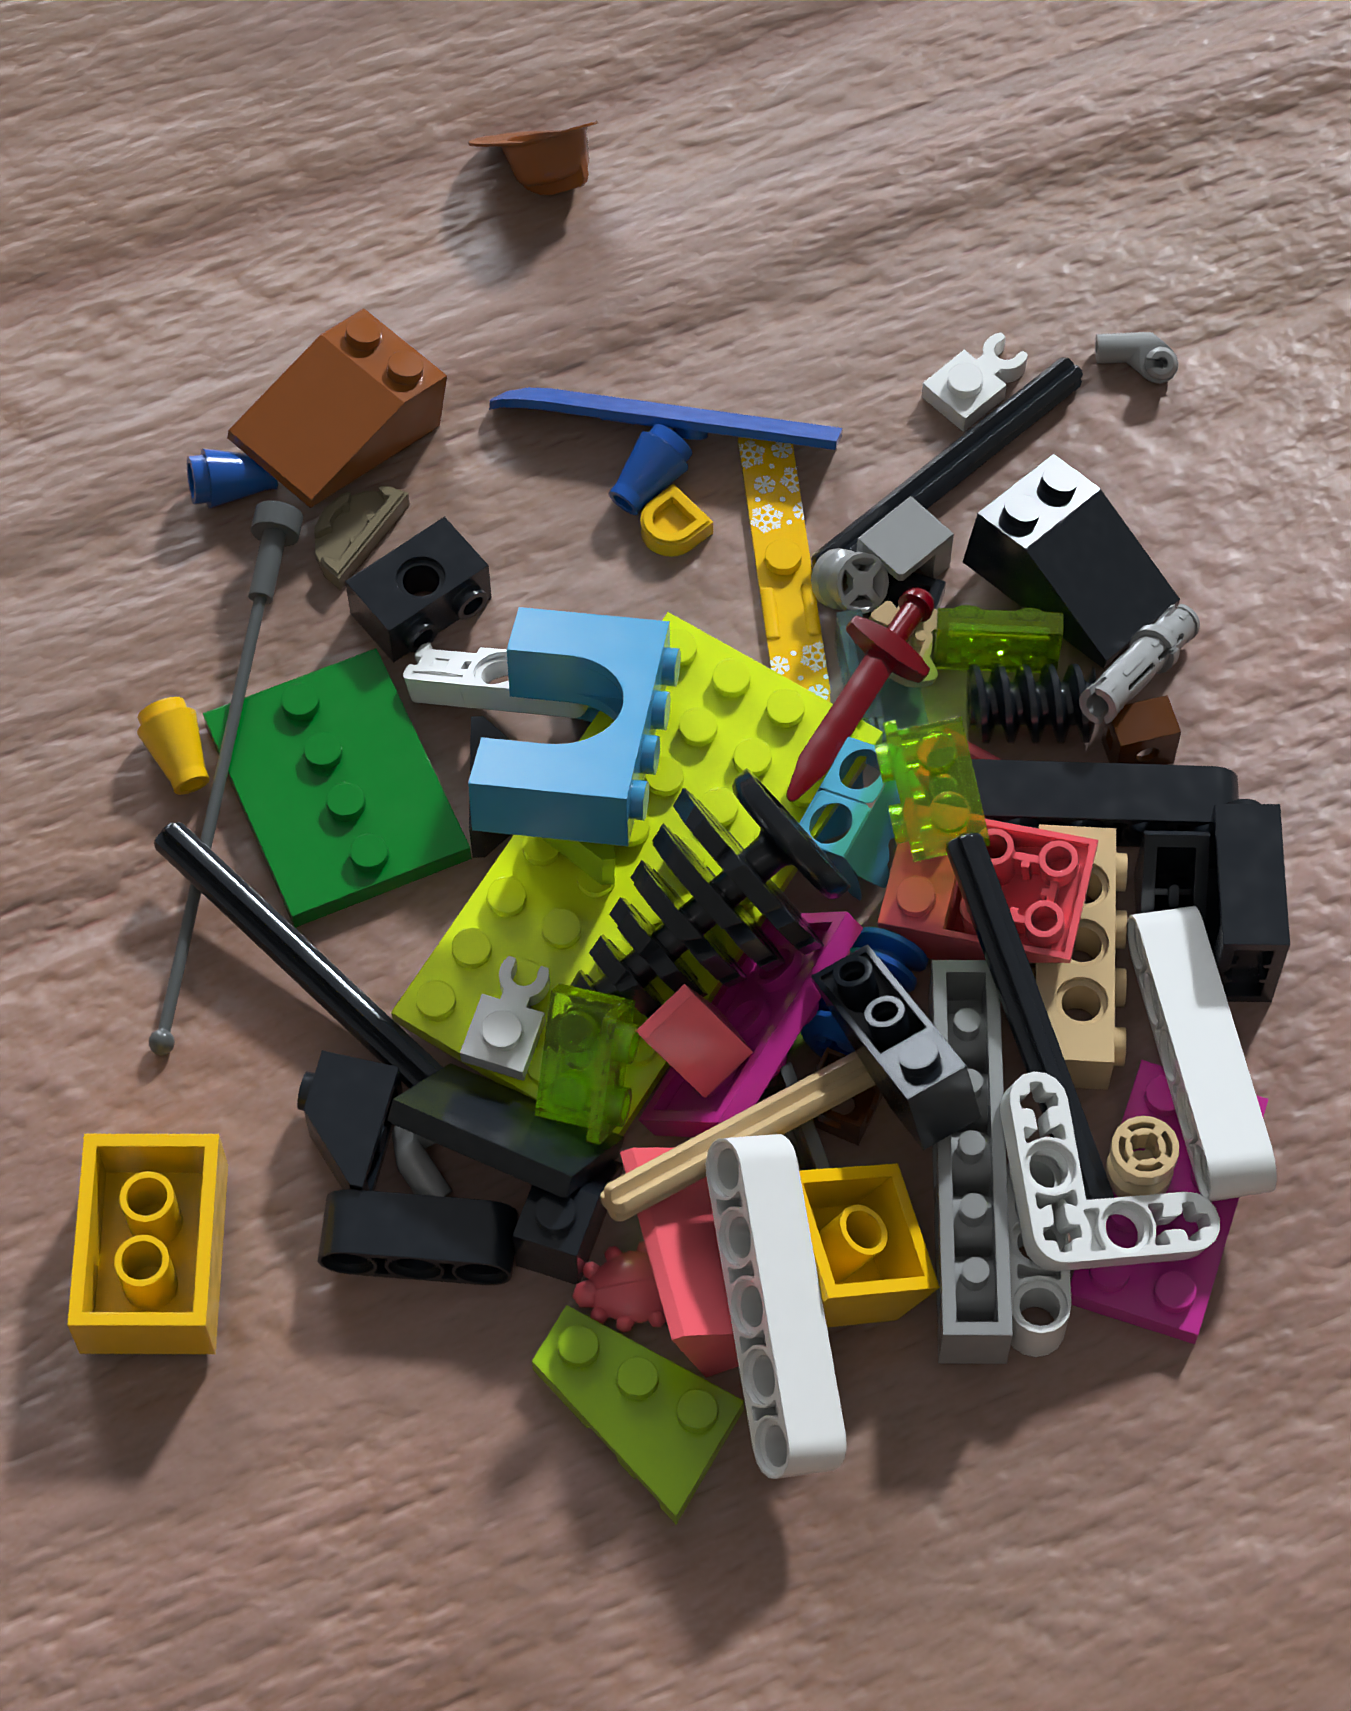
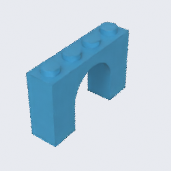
[468,607,681,846]

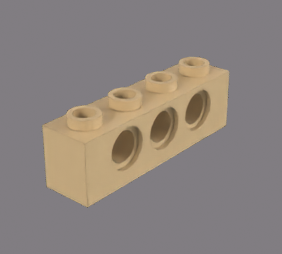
[1031,824,1128,1090]

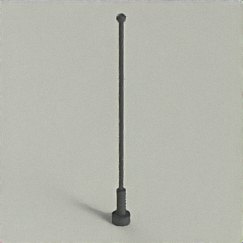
[149,501,303,1055]

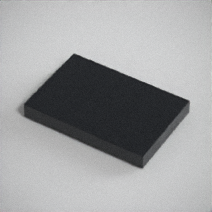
[387,1063,624,1198]

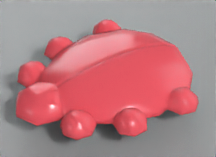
[572,1241,666,1333]

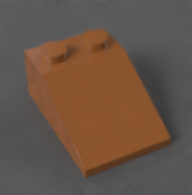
[228,308,447,508]

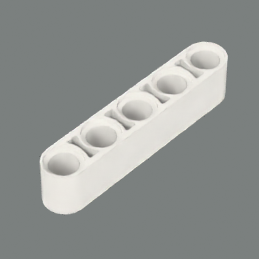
[1127,906,1277,1202]
[705,1134,847,1479]

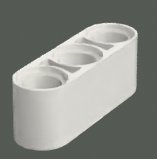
[1006,1154,1071,1357]

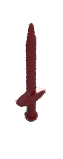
[786,588,934,802]

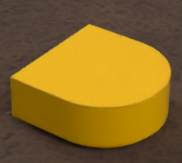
[640,484,713,557]

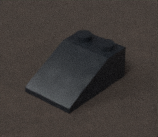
[963,454,1180,669]

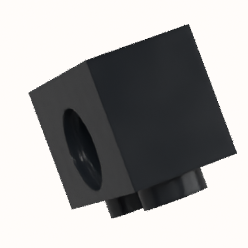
[345,516,492,663]

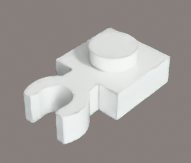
[921,333,1028,432]
[460,956,550,1081]

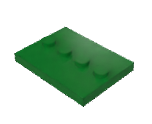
[203,648,472,928]

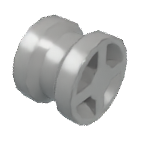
[811,548,889,614]

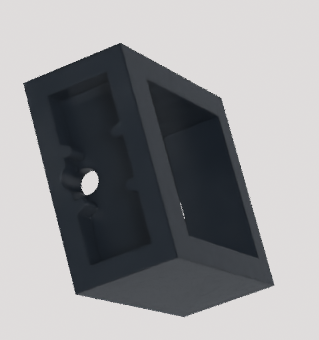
[1205,799,1290,1002]

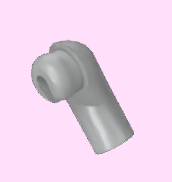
[1095,332,1179,383]
[391,1126,452,1197]

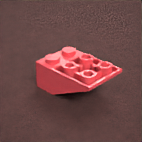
[877,804,1098,963]

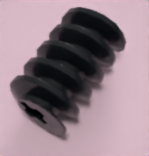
[966,664,1096,743]

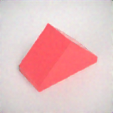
[636,984,753,1098]

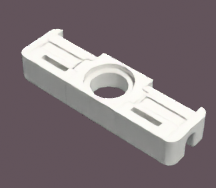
[403,643,589,718]

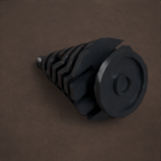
[546,768,851,1054]

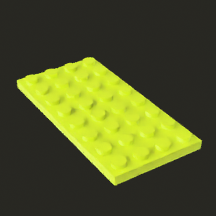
[391,612,883,1136]

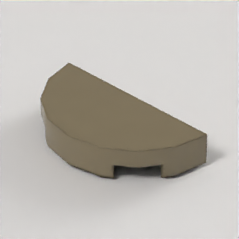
[314,486,410,590]

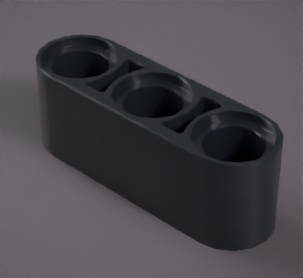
[317,1189,519,1285]

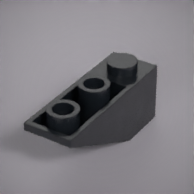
[811,944,981,1150]

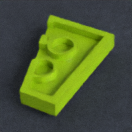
[532,1305,744,1525]

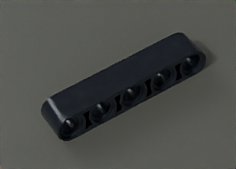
[929,759,1239,847]

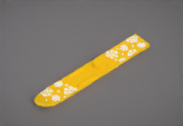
[738,437,830,702]

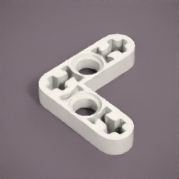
[1000,1072,1220,1271]

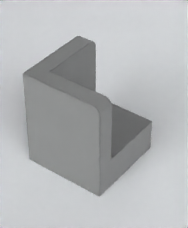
[857,496,954,581]

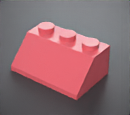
[620,1147,739,1378]

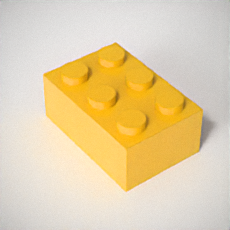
[67,1134,228,1354]

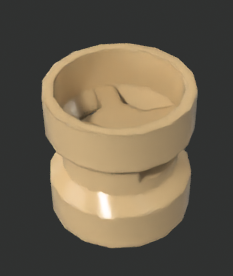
[1106,1116,1179,1197]

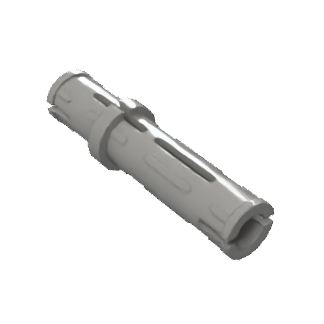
[1079,604,1200,724]

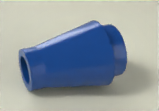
[608,424,693,515]
[187,449,278,509]

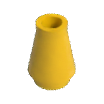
[137,697,210,795]

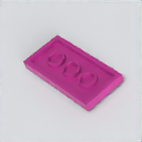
[638,911,863,1137]
[1070,1060,1269,1344]

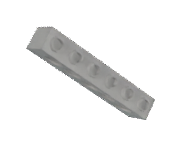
[928,960,1013,1364]

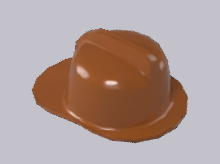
[468,121,598,195]

